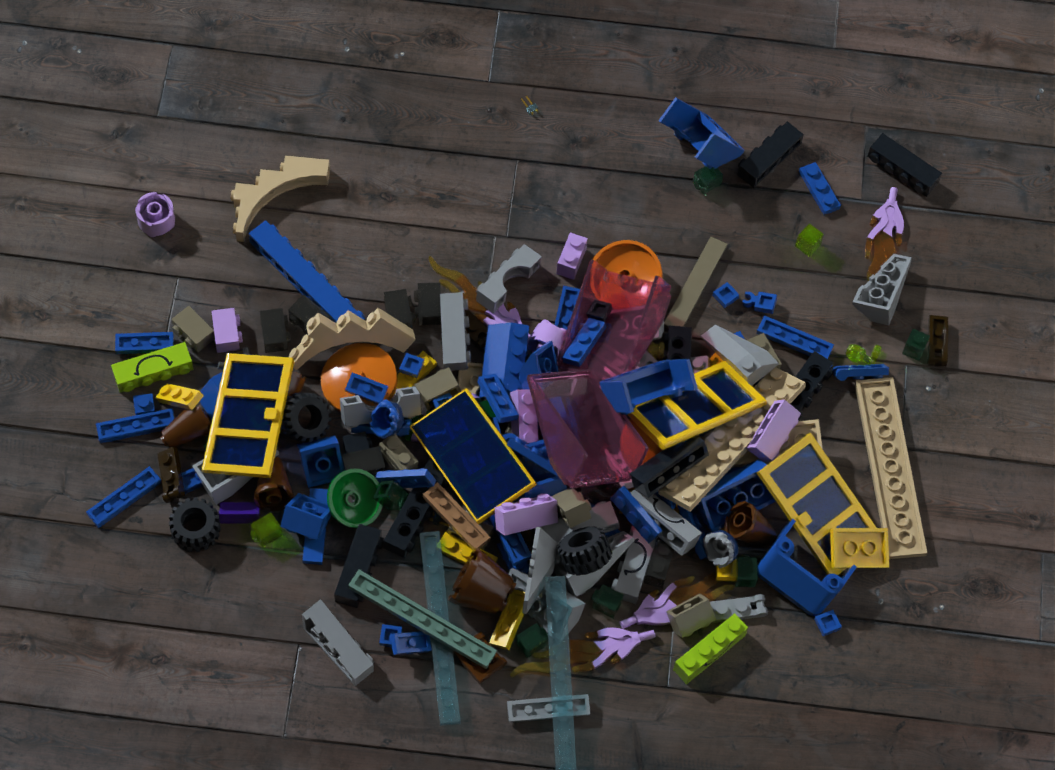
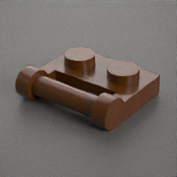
[454,632,507,684]

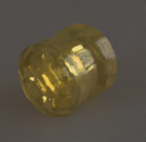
[648,341,664,361]

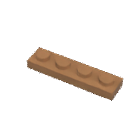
[423,482,490,549]

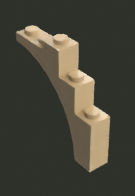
[231,156,330,242]
[289,308,416,370]

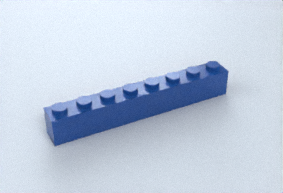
[249,220,365,323]

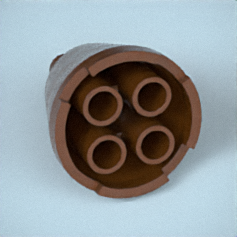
[448,547,516,614]

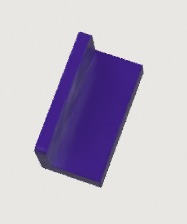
[218,502,260,524]

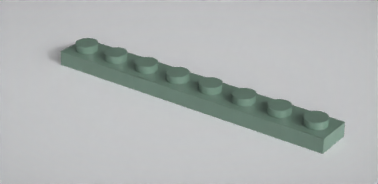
[348,570,497,669]

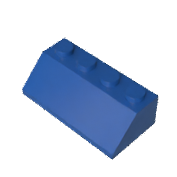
[479,322,529,399]
[696,459,776,532]

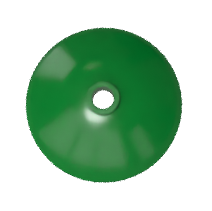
[327,469,383,528]

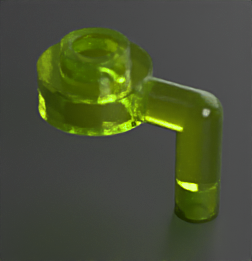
[846,344,882,364]

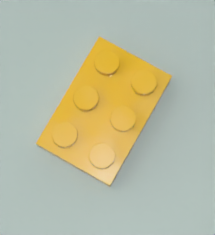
[830,528,889,568]

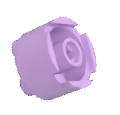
[135,192,175,237]
[527,320,570,363]

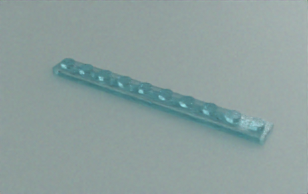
[420,531,460,726]
[545,576,576,770]

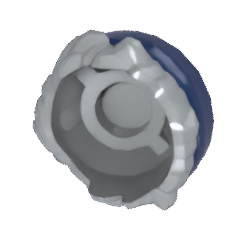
[703,530,738,568]

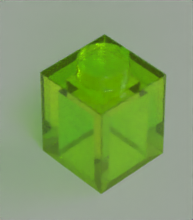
[795,223,824,257]
[250,512,282,547]

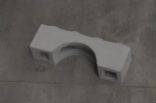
[476,244,542,313]
[340,386,421,428]

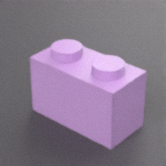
[556,233,588,280]
[212,308,243,353]

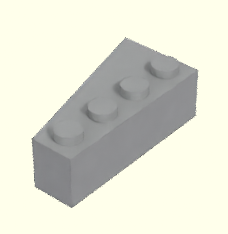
[302,599,374,686]

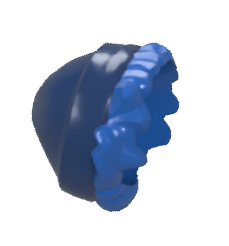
[370,399,404,438]

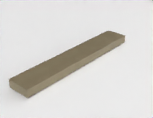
[664,237,727,329]

